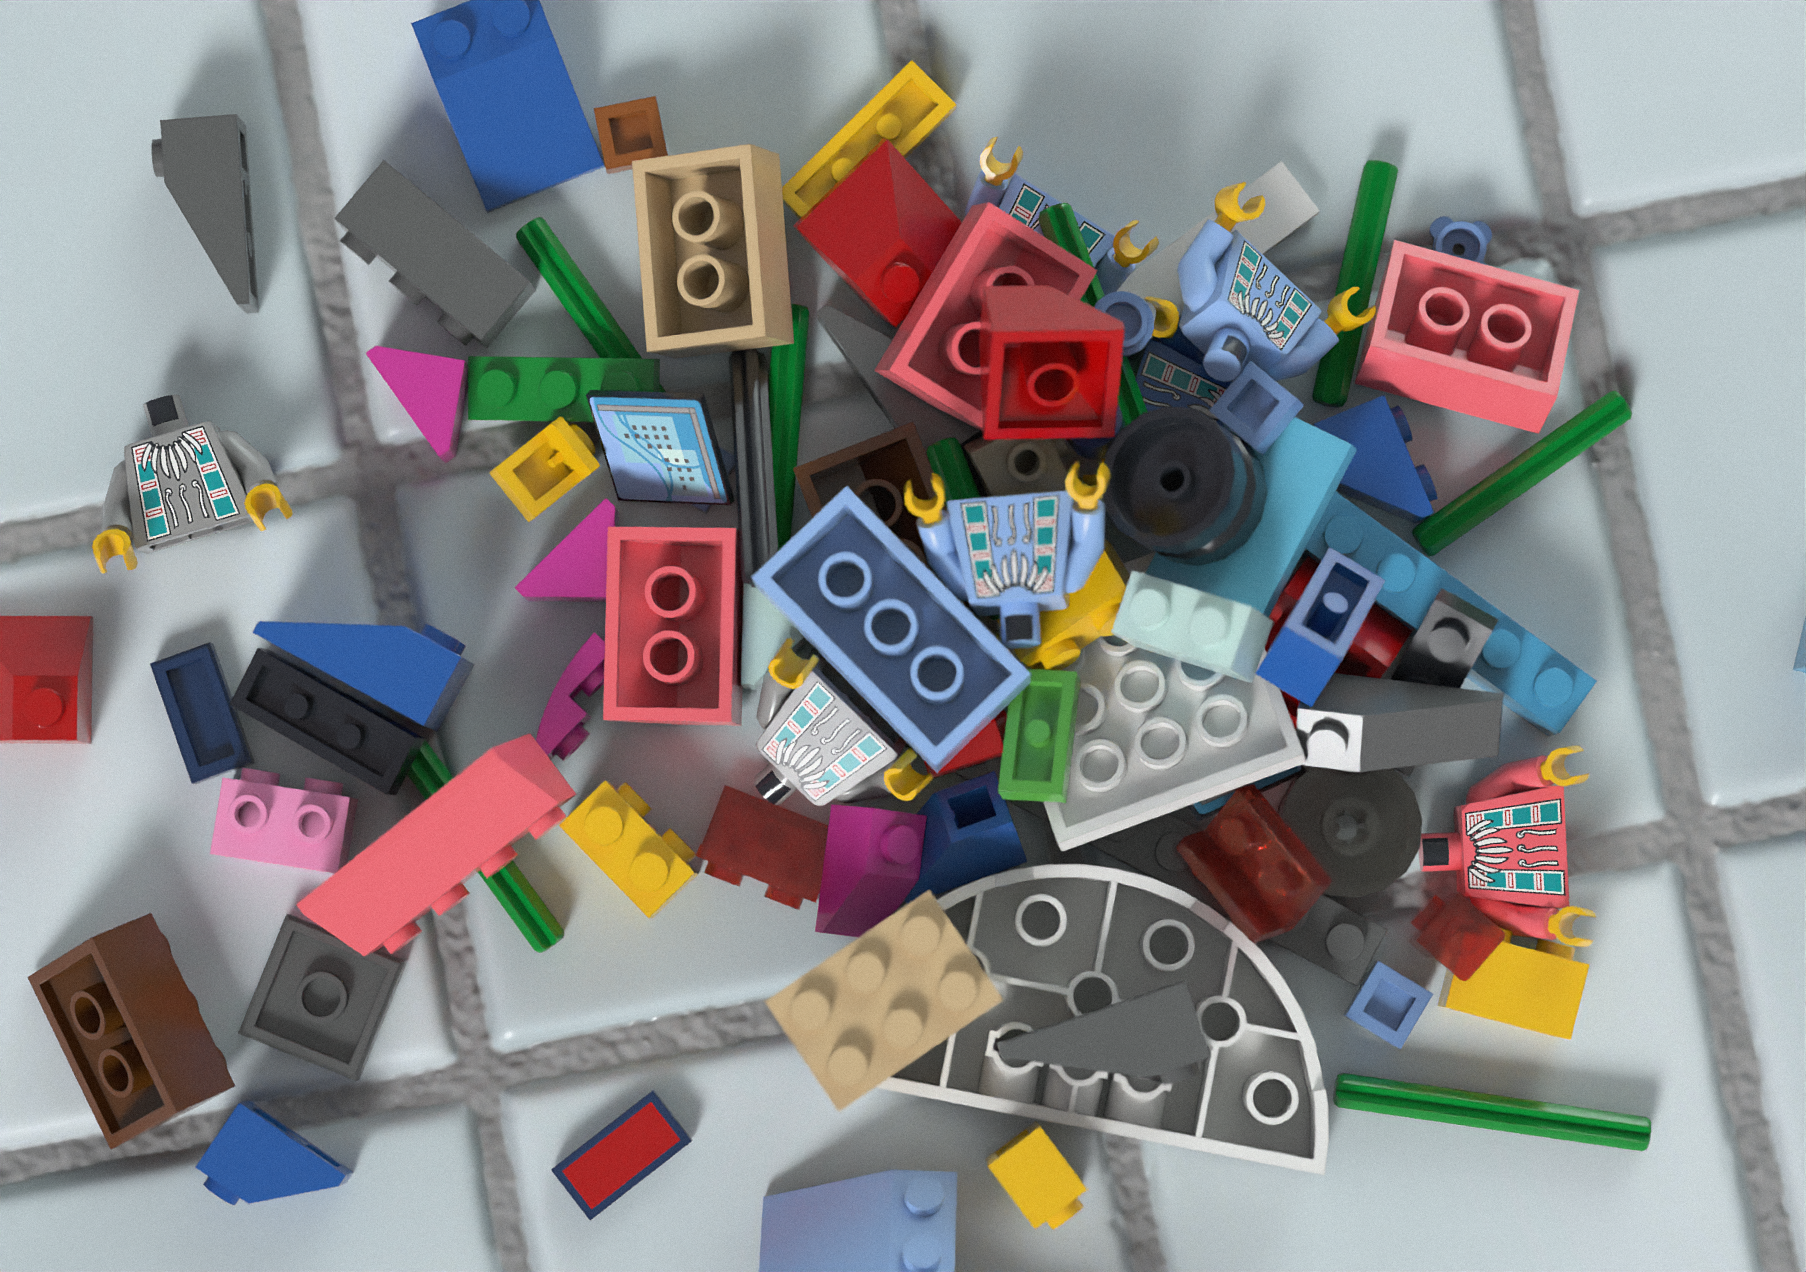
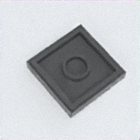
[238,914,407,1081]

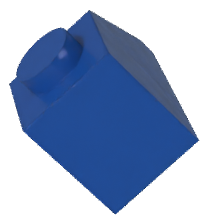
[1255,547,1386,707]
[195,1100,354,1205]

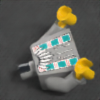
[92,394,293,574]
[754,638,933,807]

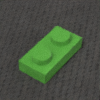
[998,669,1081,803]

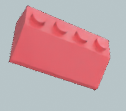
[296,733,577,957]

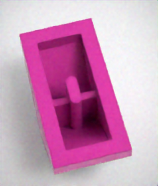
[366,346,468,463]
[514,498,619,602]

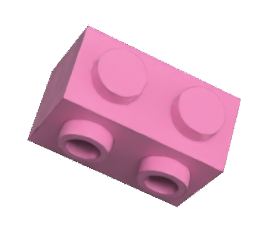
[210,768,358,873]

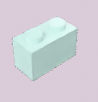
[1111,570,1273,683]

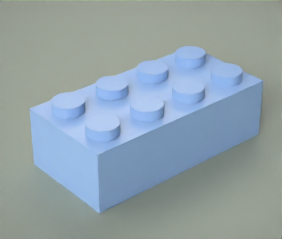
[752,486,1031,773]

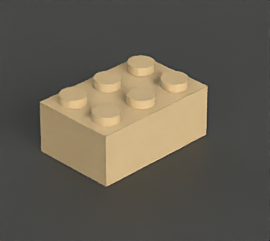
[632,144,794,358]
[765,890,1003,1111]

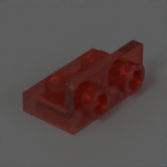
[1176,784,1333,943]
[696,785,829,910]

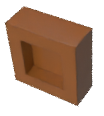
[594,96,668,174]

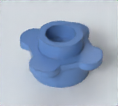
[1429,216,1492,265]

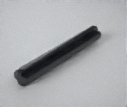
[729,348,778,588]

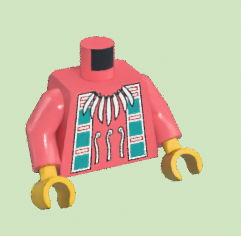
[1418,746,1596,947]

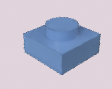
[1209,361,1304,455]
[1343,960,1433,1049]

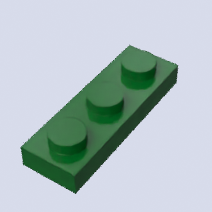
[468,356,660,422]

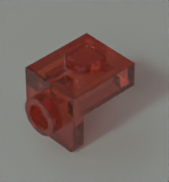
[1408,892,1505,981]

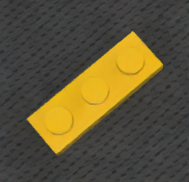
[782,60,956,219]

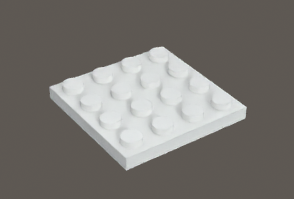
[980,552,1307,852]

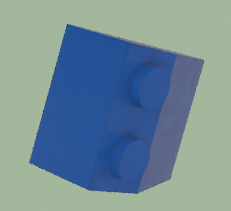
[411,0,605,213]
[252,621,474,732]

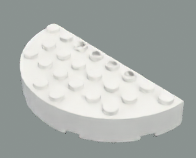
[812,864,1329,1175]

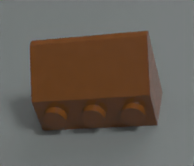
[793,422,972,609]
[27,913,235,1149]

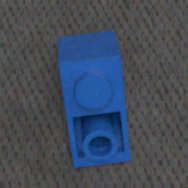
[1313,395,1437,523]
[904,771,1028,905]

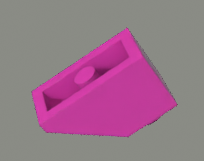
[815,804,927,937]

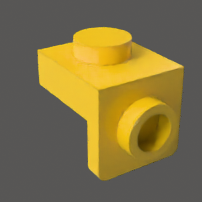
[489,416,600,522]

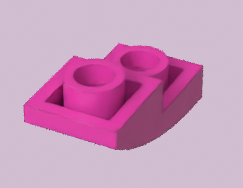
[536,632,605,761]

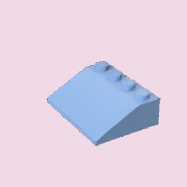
[759,1169,957,1272]

